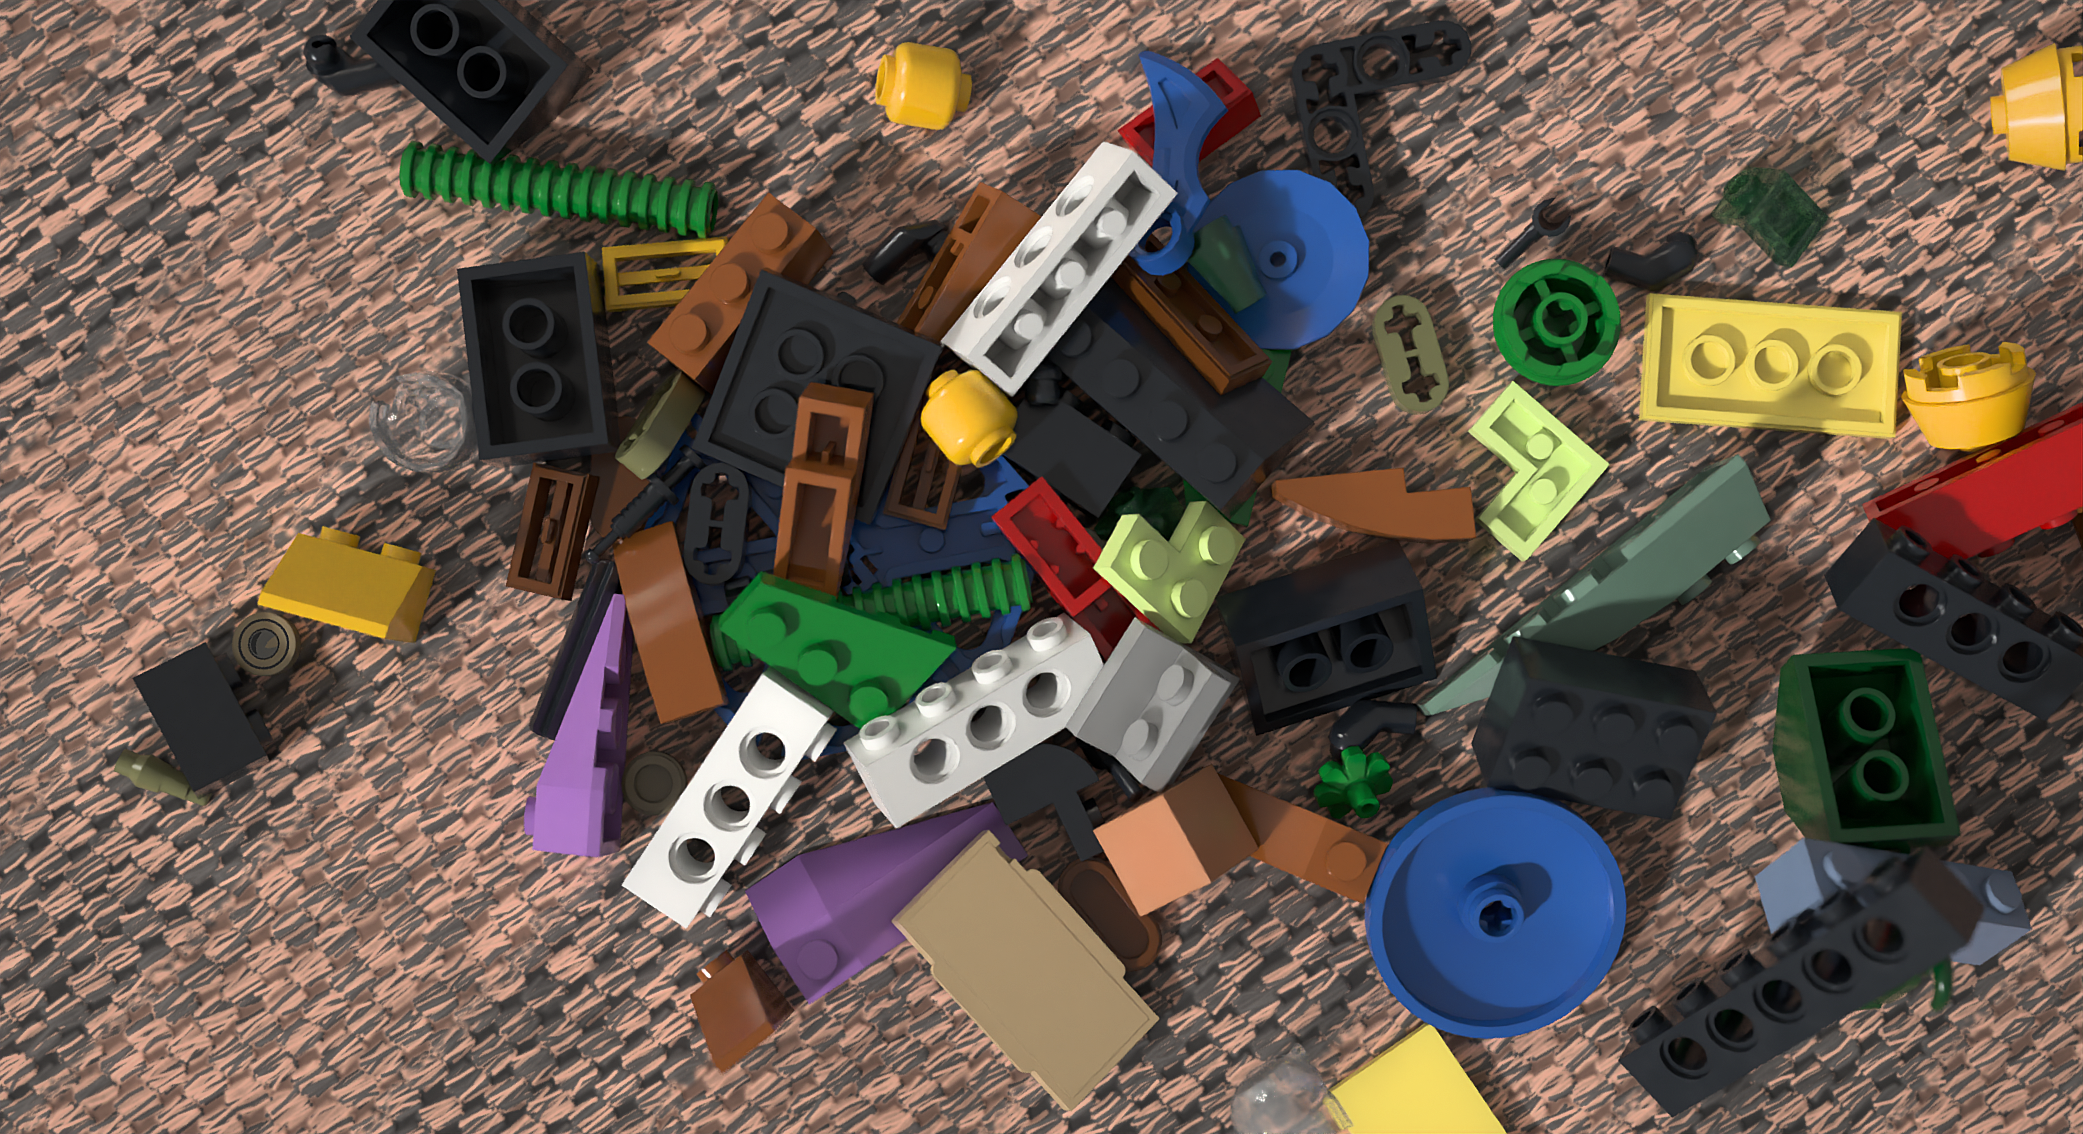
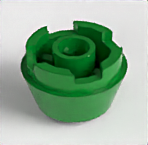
[1493,259,1621,386]

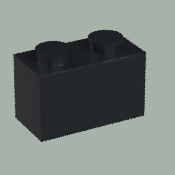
[1002,385,1142,522]
[132,642,274,800]

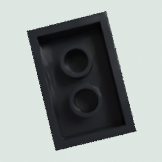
[457,251,621,468]
[1471,636,1717,820]

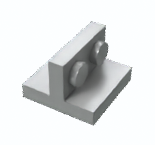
[1066,618,1240,793]

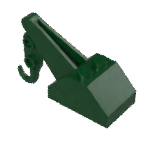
[1772,648,1961,1012]

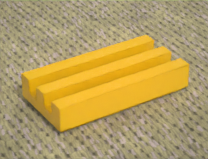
[602,236,729,312]

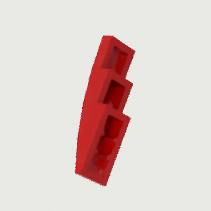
[991,476,1163,663]

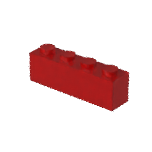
[1862,402,2083,585]

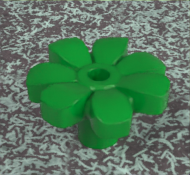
[1313,746,1393,819]

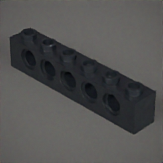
[1618,845,1986,1118]

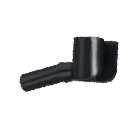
[1494,192,1574,270]
[1076,737,1143,802]

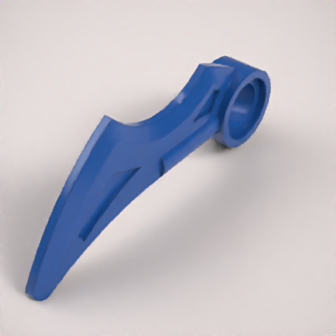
[1129,51,1228,276]

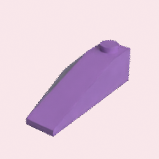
[524,594,633,857]

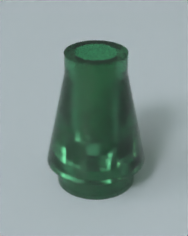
[1187,215,1268,315]

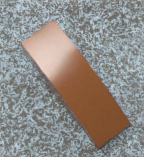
[773,382,875,599]
[1271,468,1476,543]
[612,521,730,724]

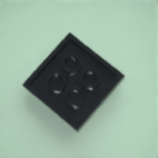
[692,267,945,525]

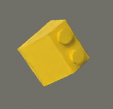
[257,526,436,643]

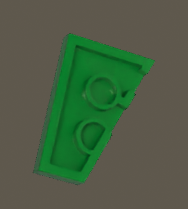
[719,571,957,730]

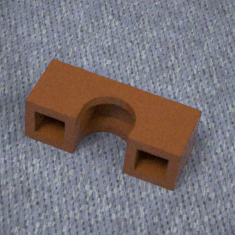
[647,192,834,395]

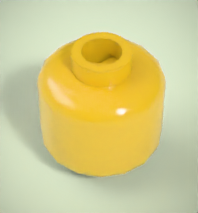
[875,42,972,130]
[921,369,1018,468]

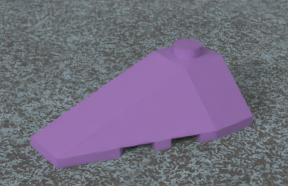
[745,802,1028,1005]

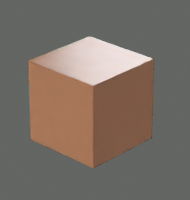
[1093,764,1259,917]

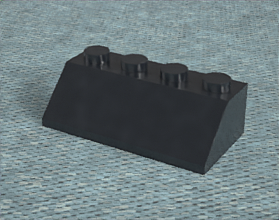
[1045,276,1315,520]

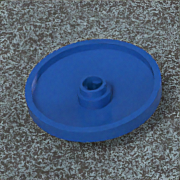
[1365,787,1627,1039]

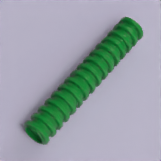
[399,141,718,239]
[710,553,1033,672]

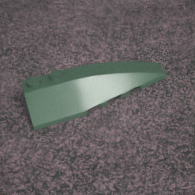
[1416,454,1771,715]

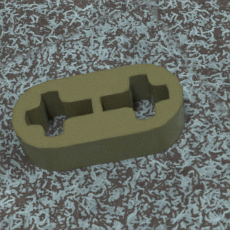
[1371,295,1449,415]
[615,370,705,480]

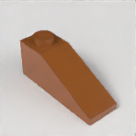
[897,182,1042,341]
[1201,767,1388,904]
[690,950,795,1074]

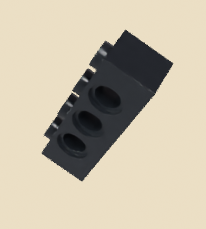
[1824,517,2083,721]

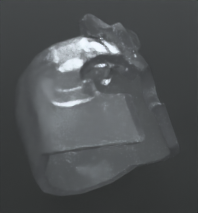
[369,371,478,474]
[1230,1043,1355,1134]

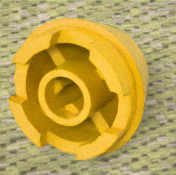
[1990,43,2083,171]
[1901,342,2036,452]

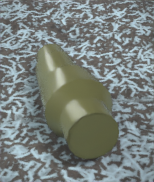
[114,748,212,806]

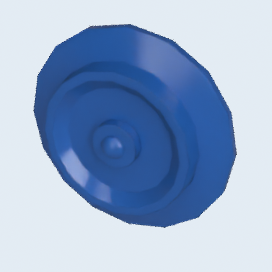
[1188,170,1370,350]

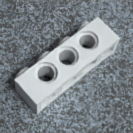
[940,141,1178,397]
[843,613,1104,829]
[622,666,837,929]

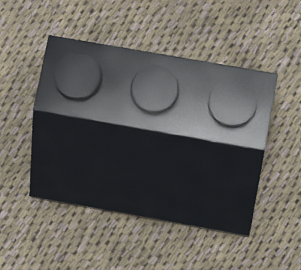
[350,0,594,164]
[1215,540,1437,736]

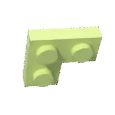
[1468,381,1610,562]
[1094,501,1246,643]

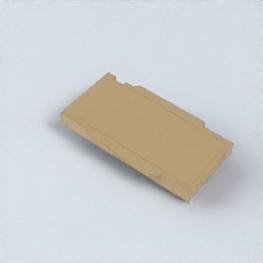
[891,830,1160,1112]

